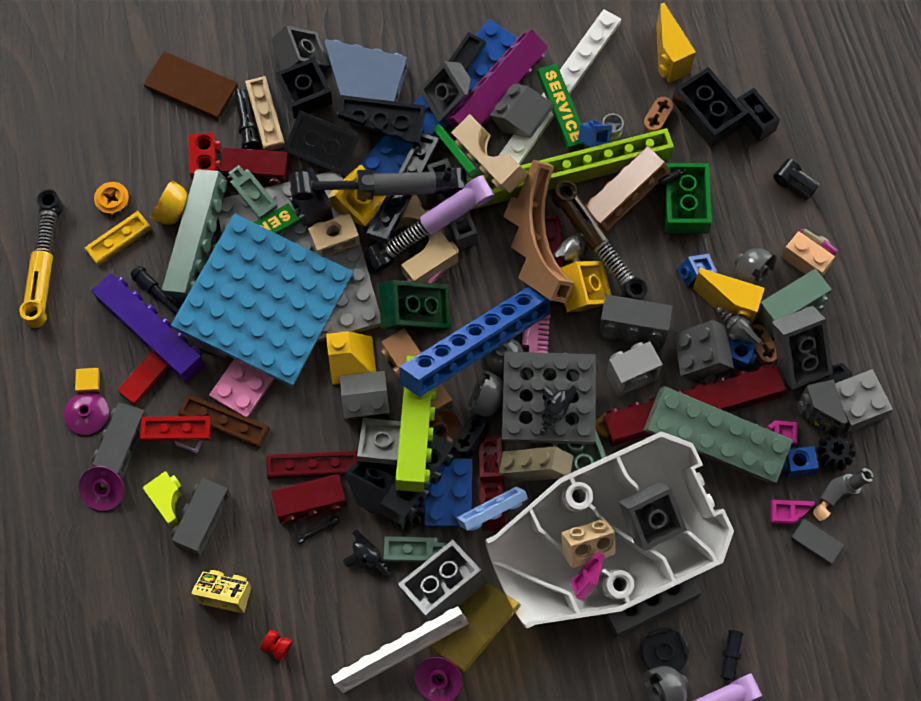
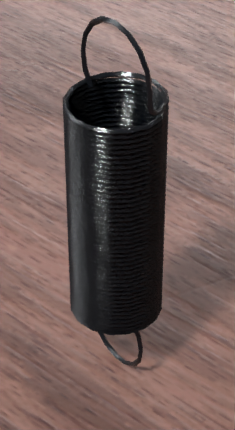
[655,169,686,187]

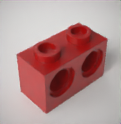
[188,133,221,181]

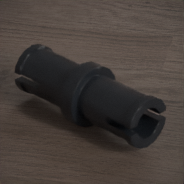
[720,630,744,681]

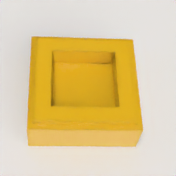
[75,368,100,393]

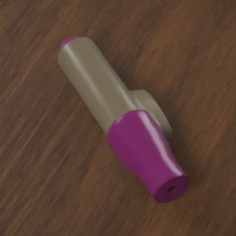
[799,229,838,255]

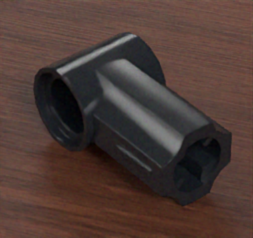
[773,159,820,200]

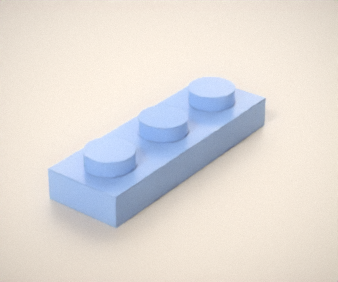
[457,486,528,531]

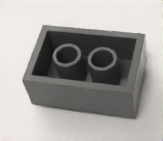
[598,294,673,347]
[772,306,833,390]
[398,540,487,621]

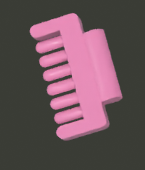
[522,314,551,353]

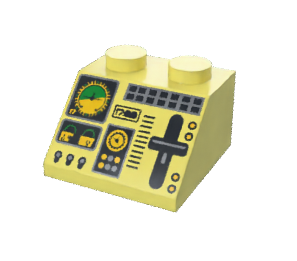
[192,570,251,614]

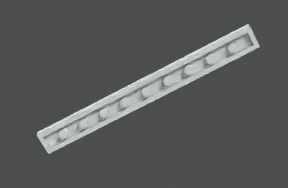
[499,9,621,165]

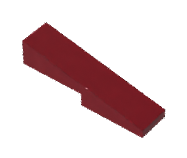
[479,436,505,531]

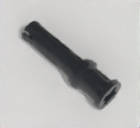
[234,89,261,150]

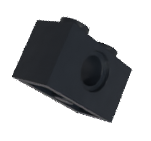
[737,88,780,142]

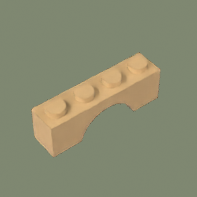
[451,114,529,193]

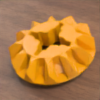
[94,182,129,215]

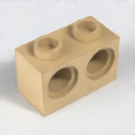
[561,519,616,568]

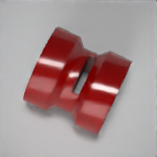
[260,629,293,662]

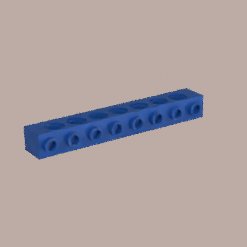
[400,286,550,397]

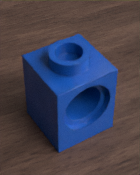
[729,338,757,371]
[782,446,818,478]

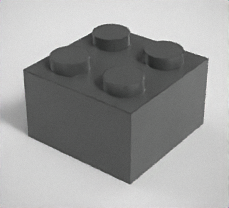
[674,320,734,381]
[618,481,687,551]

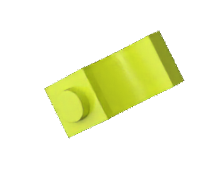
[143,471,182,529]

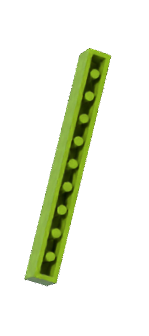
[467,128,674,210]

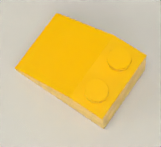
[656,3,696,83]
[693,268,765,326]

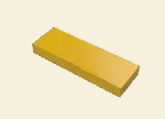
[84,211,152,266]

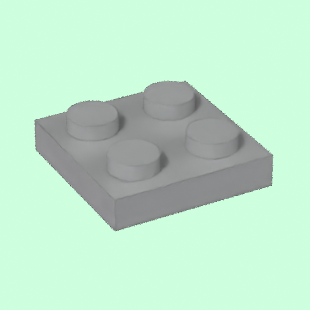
[357,418,401,465]

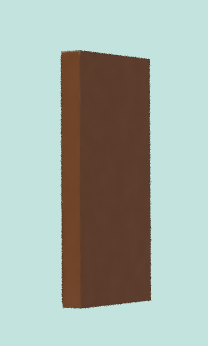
[144,51,238,120]

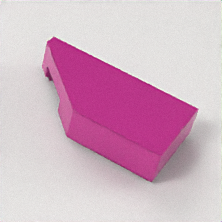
[766,420,797,446]
[770,500,815,525]
[571,552,604,601]

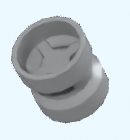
[602,113,624,142]

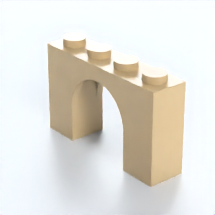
[366,195,459,283]

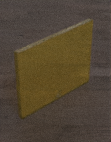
[428,583,521,672]

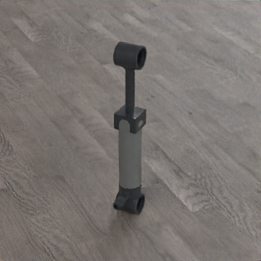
[290,166,467,201]

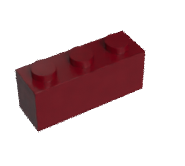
[220,147,290,186]
[271,474,347,524]

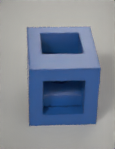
[578,120,612,147]

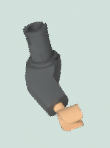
[813,468,873,521]

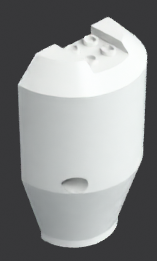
[485,431,734,629]

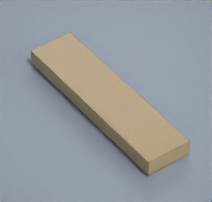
[245,76,285,151]

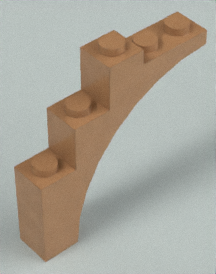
[503,160,575,303]

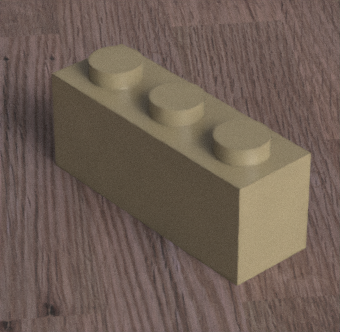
[499,446,573,482]

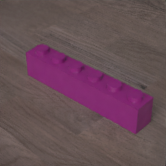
[445,29,549,130]

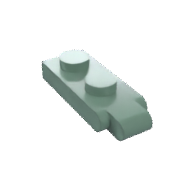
[228,165,278,219]
[384,536,447,563]

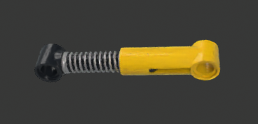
[19,189,63,328]

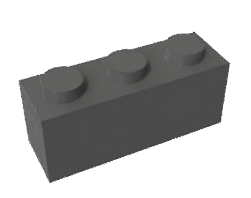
[92,402,148,479]
[171,478,231,556]

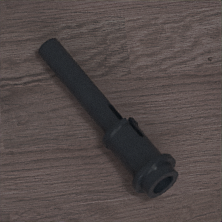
[130,266,180,315]

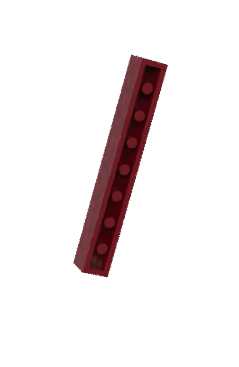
[602,365,786,447]

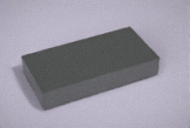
[791,519,844,565]

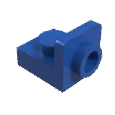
[678,254,717,286]

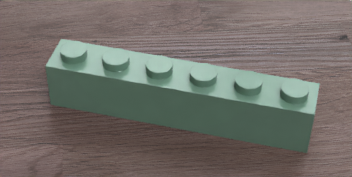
[162,169,228,300]

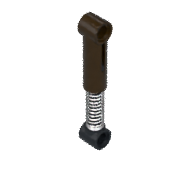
[552,180,648,300]

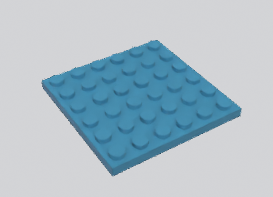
[171,213,353,387]

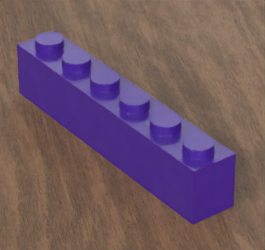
[91,273,205,383]

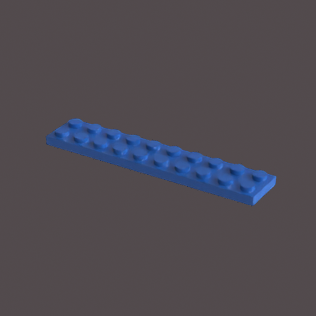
[358,19,517,173]

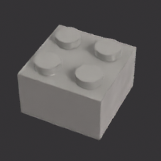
[606,341,663,397]
[835,369,893,433]

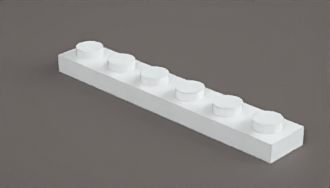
[331,606,469,693]

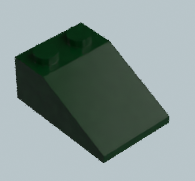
[379,280,451,330]

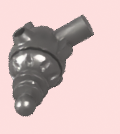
[553,233,585,263]

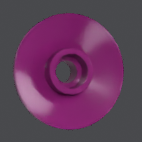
[64,392,110,436]
[78,466,124,511]
[415,657,462,701]

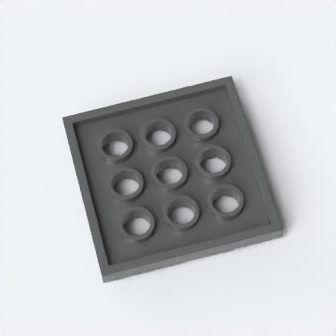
[502,352,596,445]

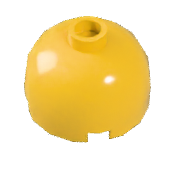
[150,180,189,225]

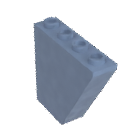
[325,39,408,127]

